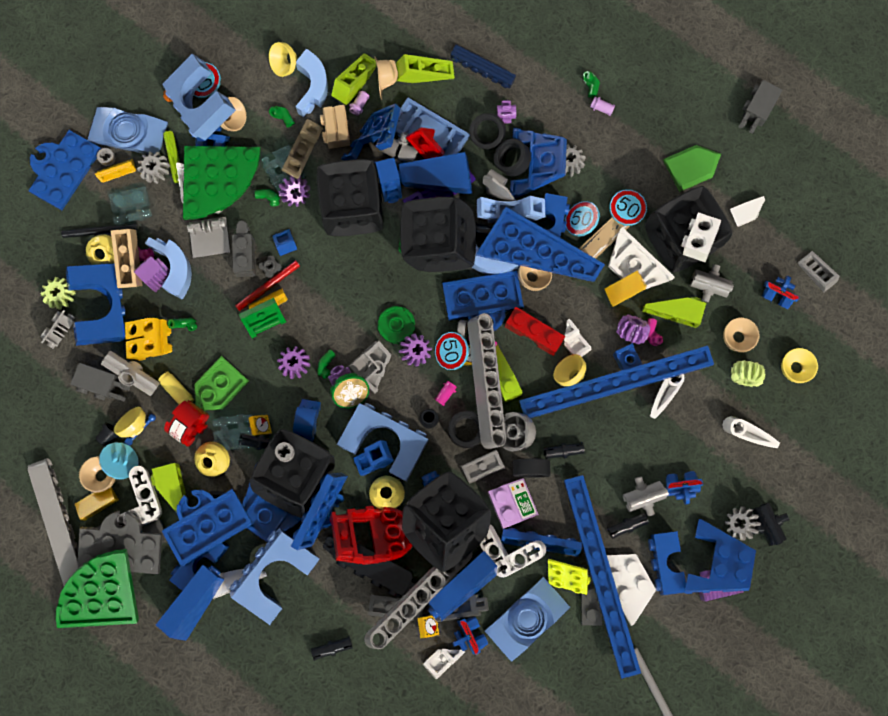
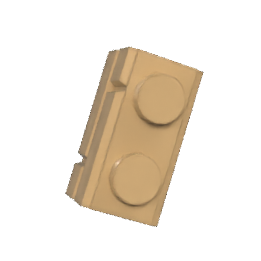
[320,105,350,149]

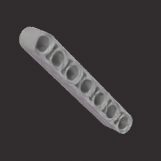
[468,313,506,449]
[28,458,79,586]
[364,552,472,649]

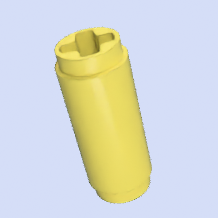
[158,372,194,404]

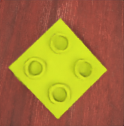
[548,559,591,595]

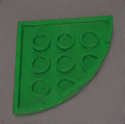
[183,146,261,220]
[56,549,139,628]

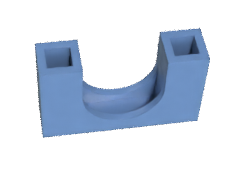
[162,54,236,140]
[337,403,429,482]
[229,528,319,625]

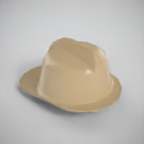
[375,57,398,100]

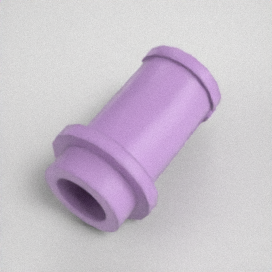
[349,91,369,116]
[590,97,615,116]

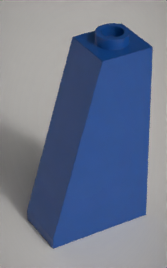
[398,152,473,194]
[428,551,498,622]
[156,565,224,641]

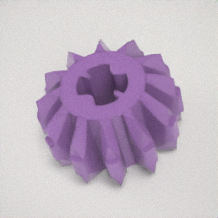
[278,175,310,207]
[616,315,651,344]
[399,334,432,367]
[277,346,311,379]

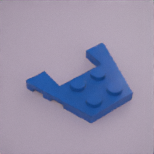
[341,103,401,161]
[510,128,567,199]
[242,462,302,543]
[684,519,756,594]

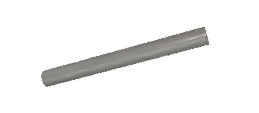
[634,648,673,716]

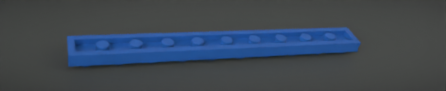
[519,346,714,418]
[564,475,641,679]

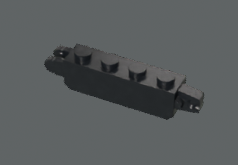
[323,537,422,598]

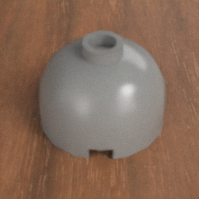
[503,412,536,451]

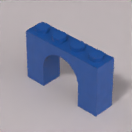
[66,263,125,346]

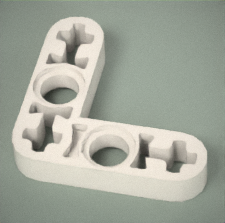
[117,466,162,526]
[480,524,546,578]

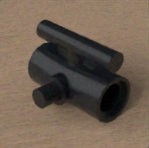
[752,502,790,546]

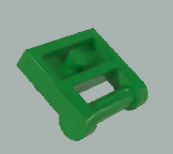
[239,298,286,339]

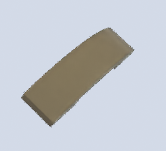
[281,119,323,179]

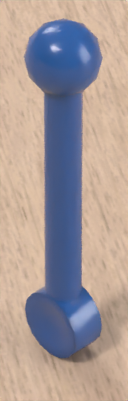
[125,414,156,446]

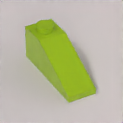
[331,53,377,105]
[395,54,455,83]
[642,297,706,328]
[484,344,523,403]
[151,463,187,513]

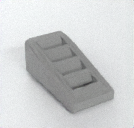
[798,251,840,292]

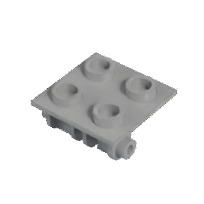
[187,217,230,258]
[40,310,75,349]

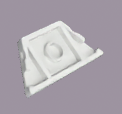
[608,227,675,289]
[607,554,656,626]

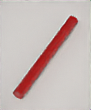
[235,260,300,311]

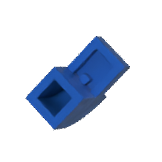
[293,399,321,442]
[353,440,394,476]

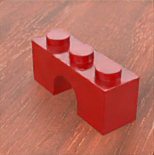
[505,307,565,356]

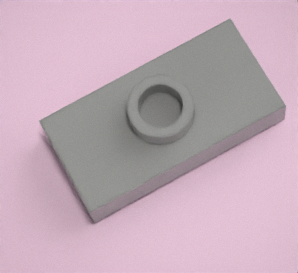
[461,450,504,484]

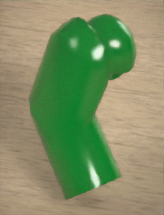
[583,71,600,98]
[269,106,295,128]
[255,189,280,207]
[168,318,198,331]
[317,350,336,379]

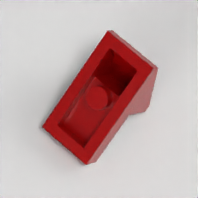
[406,127,445,159]

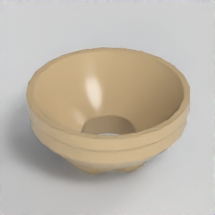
[221,97,246,131]
[518,266,552,291]
[723,318,759,352]
[79,456,115,492]

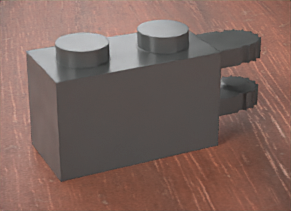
[738,80,782,134]
[232,220,256,277]
[71,363,130,402]

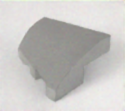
[348,341,391,394]

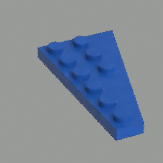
[476,207,605,282]

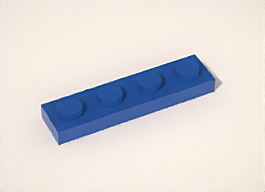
[501,528,582,557]

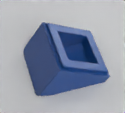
[272,229,297,256]

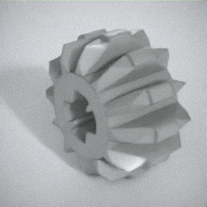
[565,144,586,177]
[137,151,170,184]
[725,506,761,541]

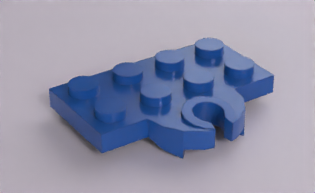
[29,130,101,211]
[442,271,524,331]
[291,472,348,550]
[162,489,253,566]

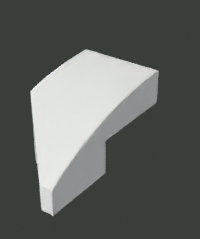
[730,196,765,227]
[564,319,591,357]
[423,649,465,679]

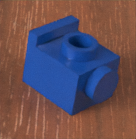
[613,343,642,371]

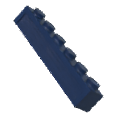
[451,45,516,89]

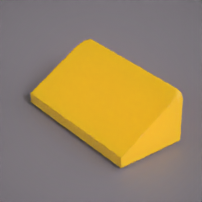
[95,159,136,183]
[605,270,647,307]
[249,288,288,309]
[75,487,119,521]

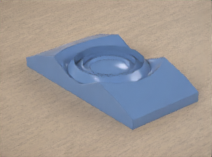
[395,98,470,156]
[87,107,168,155]
[485,577,570,662]

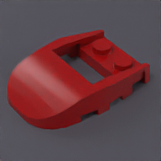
[330,506,412,565]

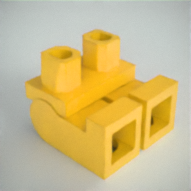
[125,318,172,361]

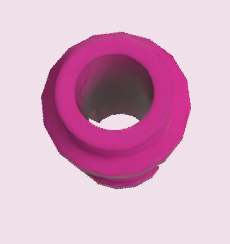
[434,381,457,406]

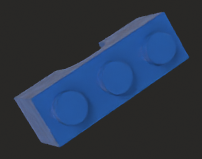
[375,158,402,203]
[544,193,570,240]
[648,532,686,595]
[169,542,230,591]

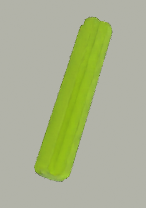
[163,131,180,184]

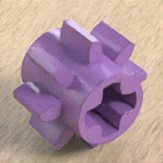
[497,100,516,123]
[328,365,351,386]

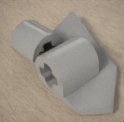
[483,169,516,201]

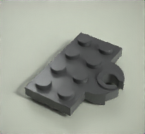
[78,510,162,574]

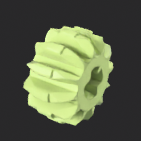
[40,277,76,310]
[731,360,765,387]

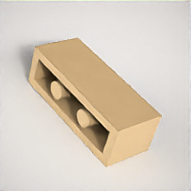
[111,229,142,288]

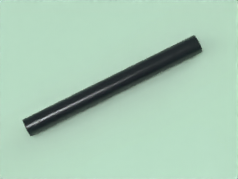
[61,223,138,238]

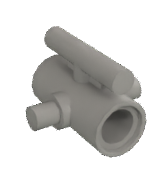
[379,132,421,168]
[690,264,734,303]
[623,477,669,516]

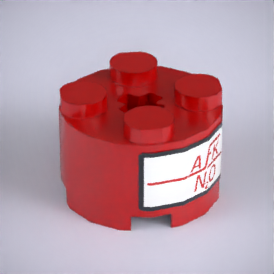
[164,400,210,447]

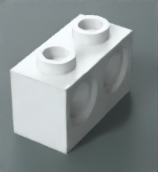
[681,212,721,262]

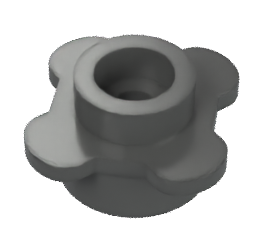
[259,256,282,278]

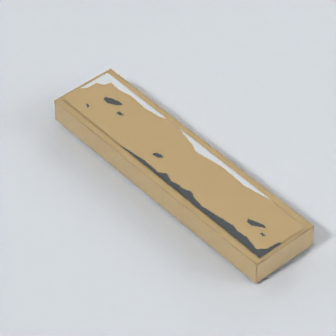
[579,218,630,259]

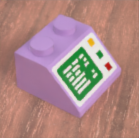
[488,478,539,529]

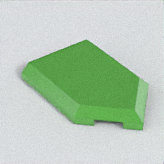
[663,145,721,192]
[195,356,249,411]

